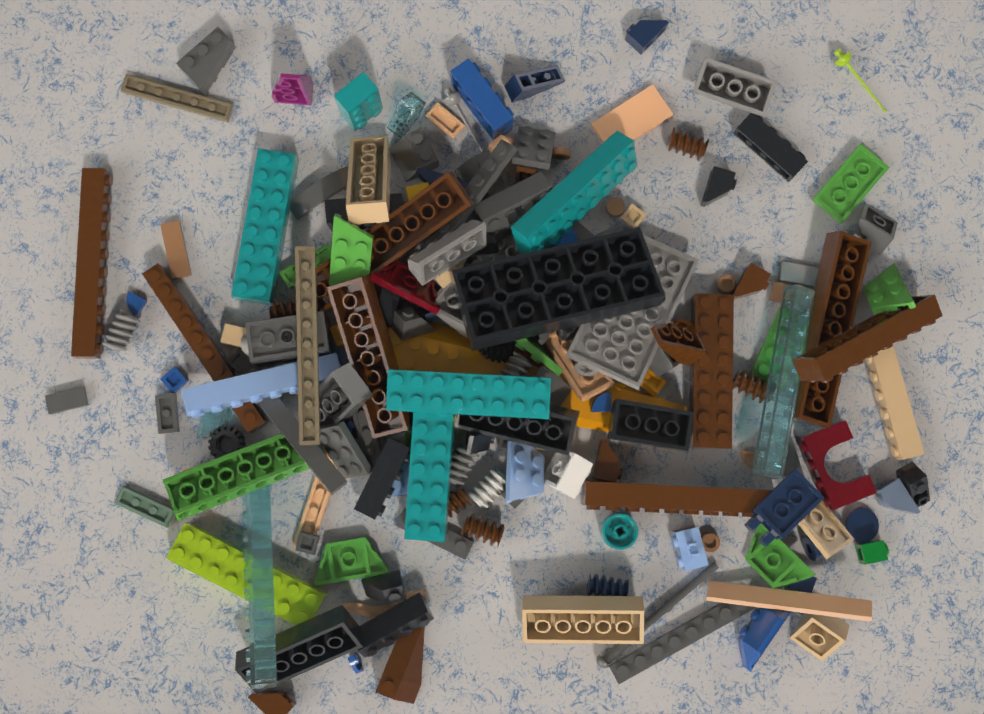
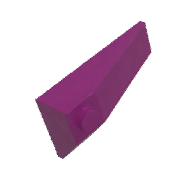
[272,73,314,106]

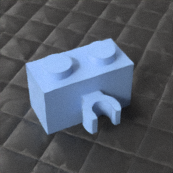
[671,526,708,571]

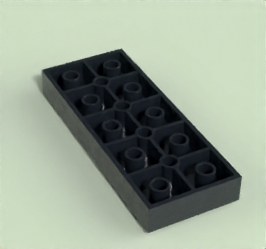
[451,227,665,351]

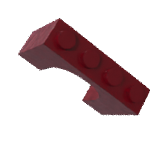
[798,420,877,510]

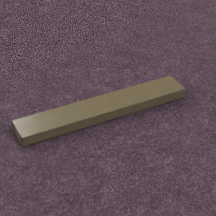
[121,74,234,123]

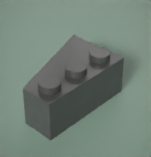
[176,27,235,96]

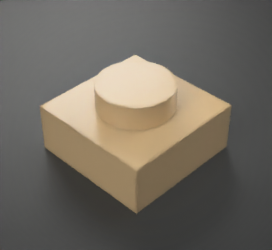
[620,204,647,229]

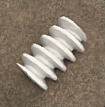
[468,468,506,508]

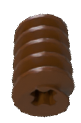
[667,127,709,161]
[269,298,296,319]
[733,369,775,404]
[448,486,473,518]
[461,513,504,548]

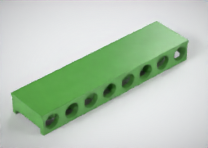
[162,434,325,521]

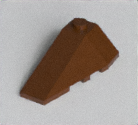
[650,318,707,366]

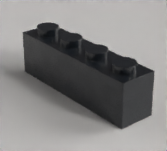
[733,113,808,183]
[354,437,411,520]
[357,592,434,658]

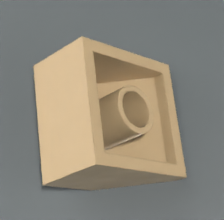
[789,613,850,661]

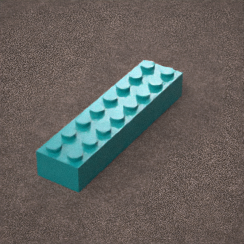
[511,131,637,254]
[231,148,299,305]
[386,369,551,419]
[404,412,455,542]

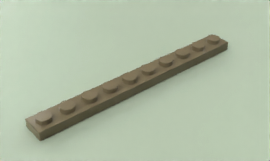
[295,246,321,446]

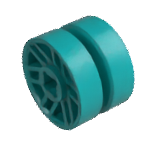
[600,513,638,550]

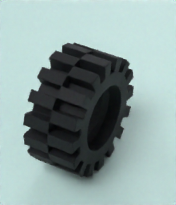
[479,341,516,363]
[208,427,246,459]

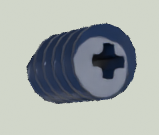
[586,574,629,596]

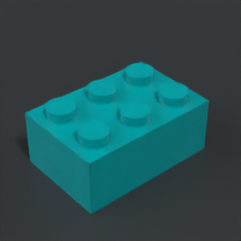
[334,72,383,131]

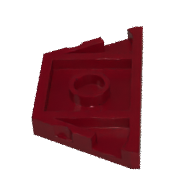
[369,261,441,315]

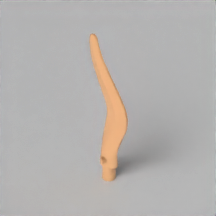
[339,589,426,619]

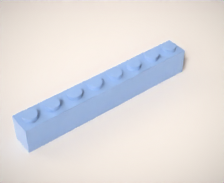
[181,353,340,418]

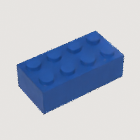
[450,58,514,140]

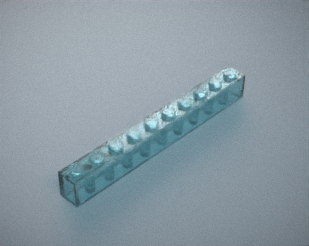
[752,284,815,479]
[242,485,277,689]

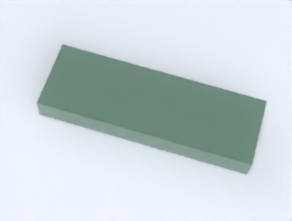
[114,486,175,528]

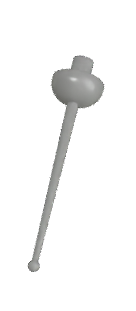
[443,87,484,153]

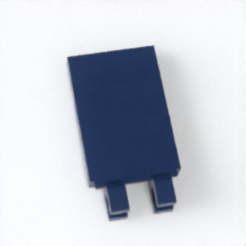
[744,468,824,546]

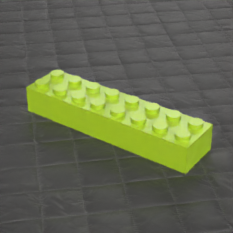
[166,522,328,625]

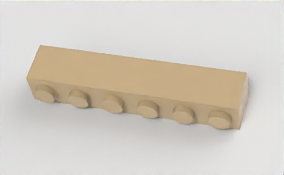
[864,345,925,460]

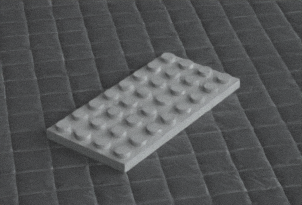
[566,228,699,390]

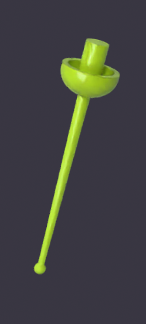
[834,48,887,113]

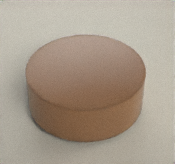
[552,147,571,160]
[606,197,625,217]
[716,274,736,294]
[701,532,720,552]

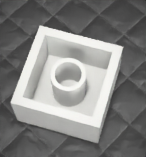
[544,451,593,499]

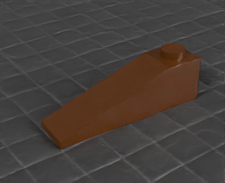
[376,626,425,704]

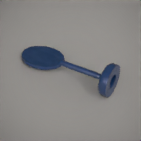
[801,508,879,561]

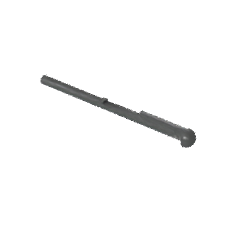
[596,562,719,668]

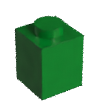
[855,540,889,565]

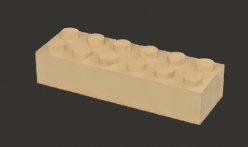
[346,135,391,225]
[522,595,644,644]

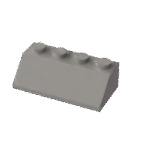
[693,57,777,117]
[408,220,487,286]

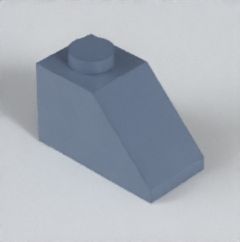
[875,478,921,514]

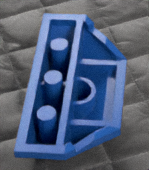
[738,607,792,672]

